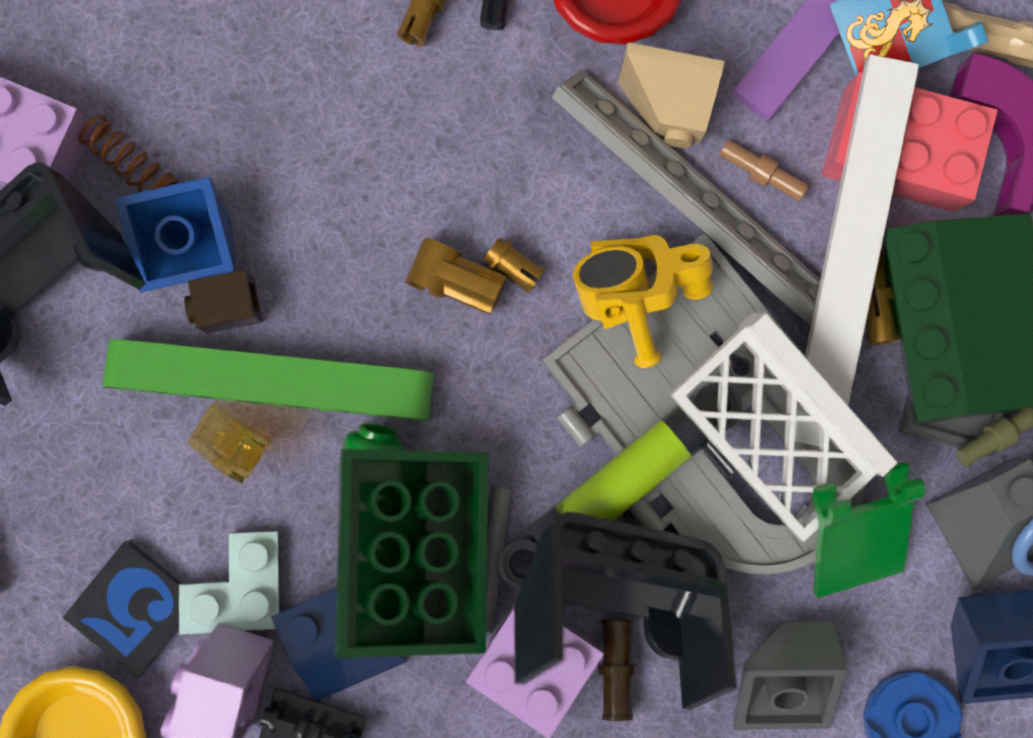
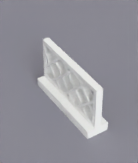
[669,313,897,542]

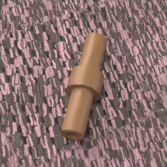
[719,139,809,202]

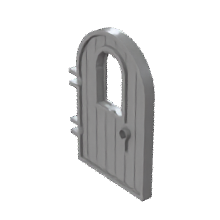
[542,233,866,575]

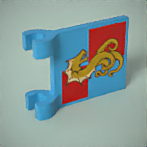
[829,0,989,76]

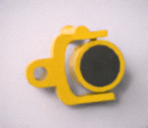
[572,235,713,368]

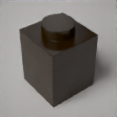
[184,270,263,334]

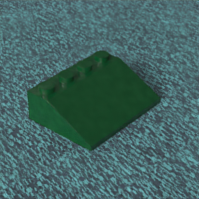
[882,214,1033,425]
[335,449,489,659]

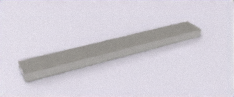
[552,70,821,326]

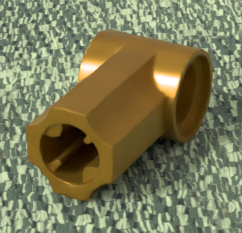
[405,238,506,315]

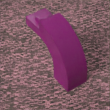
[950,52,1033,216]

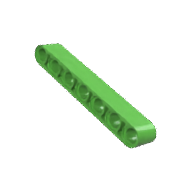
[102,339,435,421]

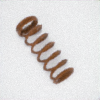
[78,115,178,193]

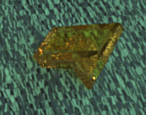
[187,403,272,483]

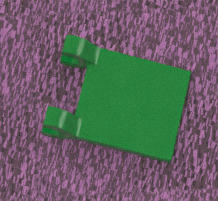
[813,462,925,598]

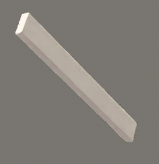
[795,55,919,450]

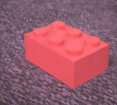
[821,72,998,212]

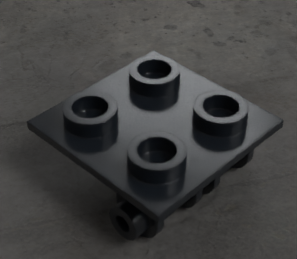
[259,688,367,738]

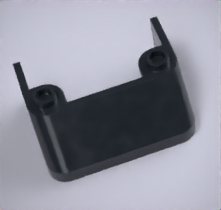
[0,162,146,406]
[514,512,737,710]

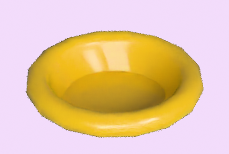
[0,666,147,738]

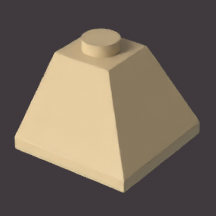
[618,42,725,148]

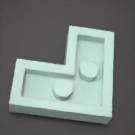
[179,531,279,635]

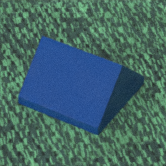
[114,177,236,293]

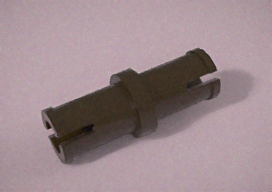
[598,619,637,721]

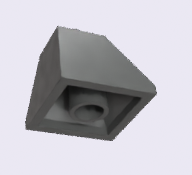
[926,459,1033,589]
[733,620,847,730]

